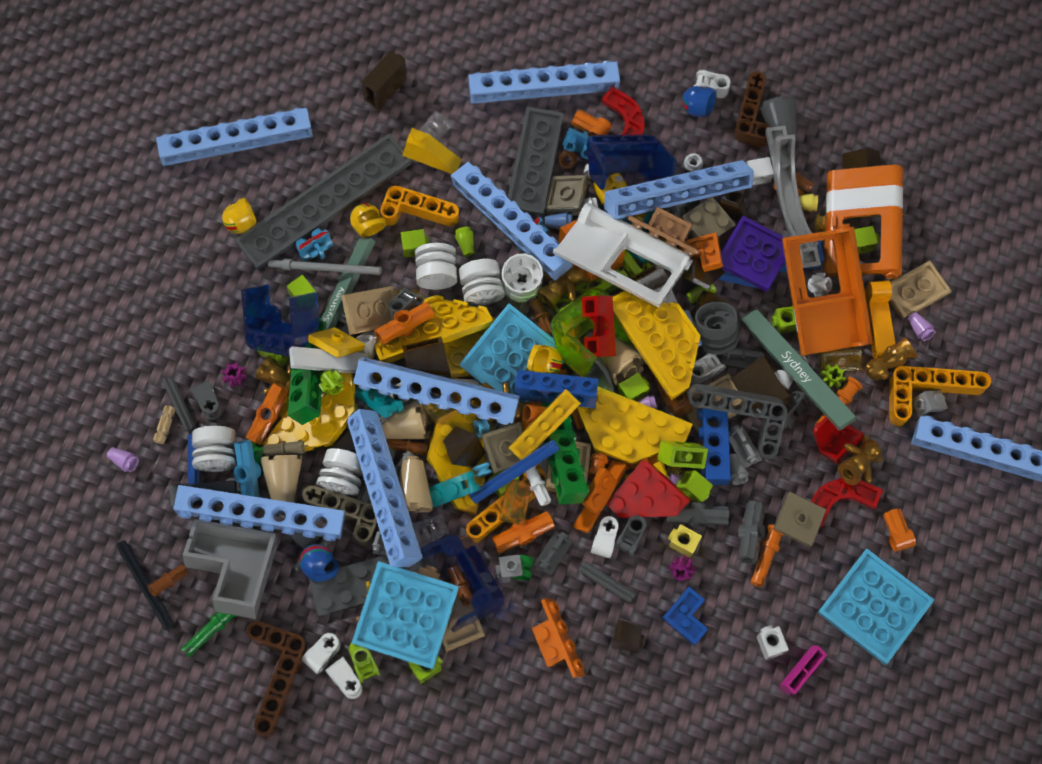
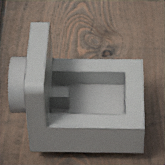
[912,390,948,417]
[495,555,522,583]

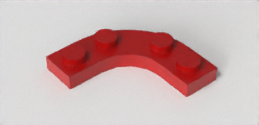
[601,86,644,159]
[810,478,883,528]

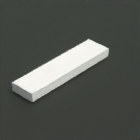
[289,346,368,374]

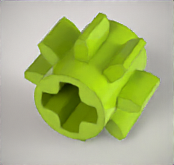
[820,364,846,389]
[318,370,345,395]

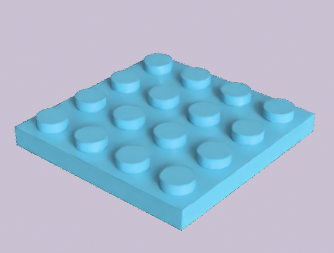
[458,303,571,403]
[817,548,934,665]
[352,561,459,669]

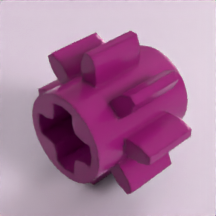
[221,362,247,388]
[669,555,697,582]

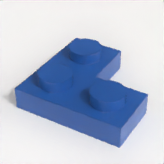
[662,587,708,646]

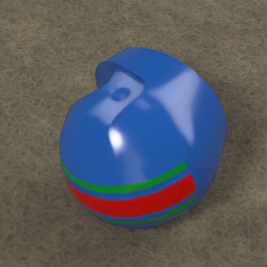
[681,86,717,117]
[299,544,339,582]

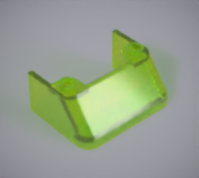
[550,287,630,377]

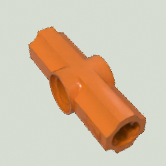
[374,302,434,345]
[246,383,290,445]
[492,511,555,554]

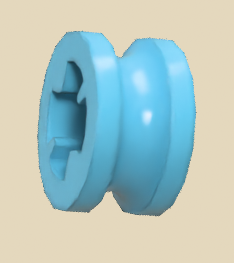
[473,419,490,438]
[472,462,493,478]

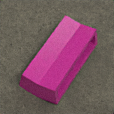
[778,645,827,695]

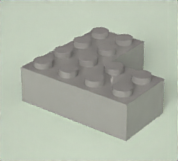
[183,519,277,619]

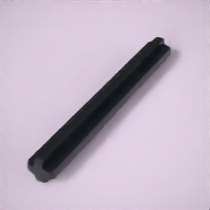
[116,540,175,631]

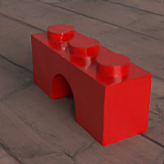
[581,295,616,358]

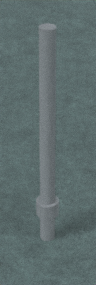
[268,259,382,275]

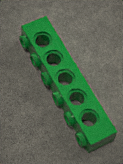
[288,312,326,425]
[541,402,589,505]

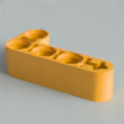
[380,186,459,227]
[865,281,896,359]

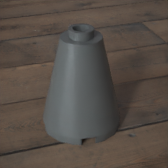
[759,95,797,144]

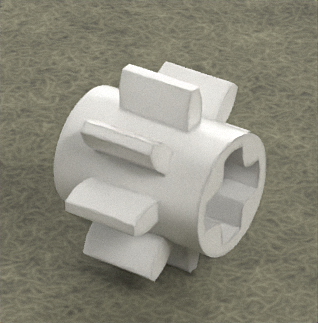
[808,273,832,297]

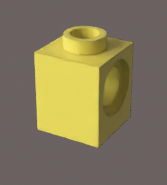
[668,524,702,558]

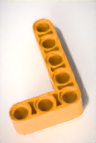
[889,366,991,426]
[466,464,546,543]

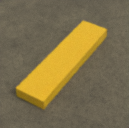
[508,389,581,460]

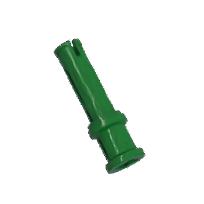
[181,612,237,658]

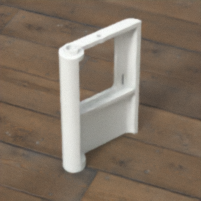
[553,203,693,308]

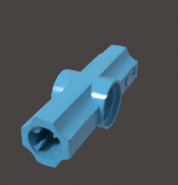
[233,440,261,497]

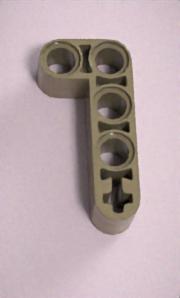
[302,486,378,547]

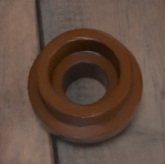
[558,150,577,169]

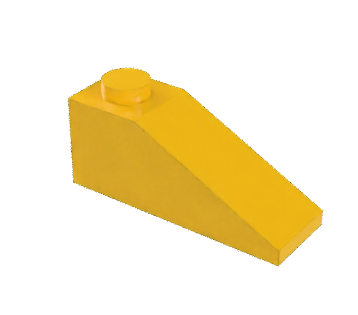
[402,128,462,174]

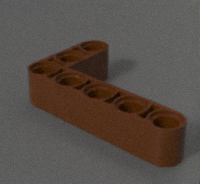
[246,621,307,738]

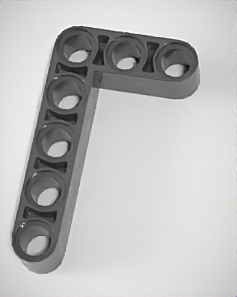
[687,384,787,459]

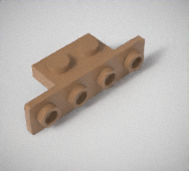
[628,207,701,256]

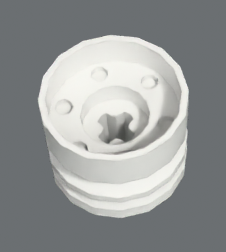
[415,243,457,290]
[502,254,543,303]
[459,259,505,306]
[192,426,236,472]
[316,448,363,497]

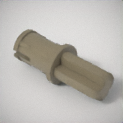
[263,440,305,457]

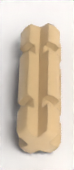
[153,405,176,445]

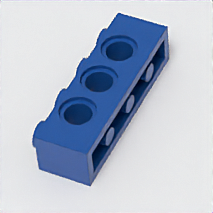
[515,370,599,409]
[697,408,731,485]

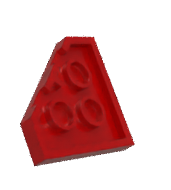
[606,458,691,518]

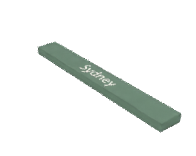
[321,238,375,330]
[741,309,856,431]

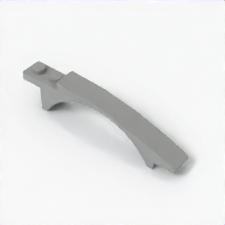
[765,126,821,268]

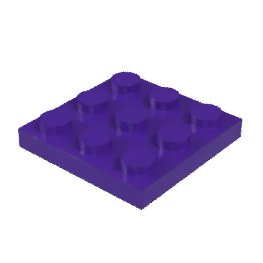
[721,216,785,292]

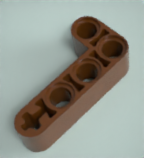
[734,71,771,147]

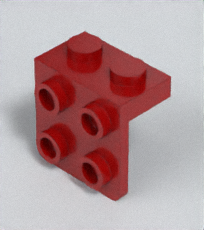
[813,417,864,465]

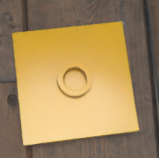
[307,327,365,358]

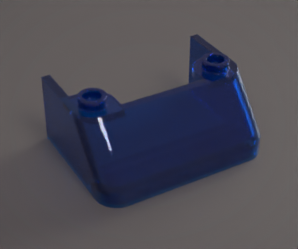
[586,135,677,190]
[241,285,320,357]
[415,535,505,632]

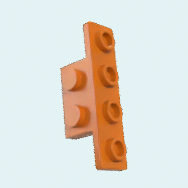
[573,460,628,533]
[532,598,585,678]

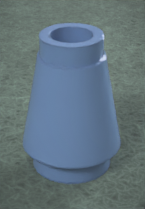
[545,212,573,230]

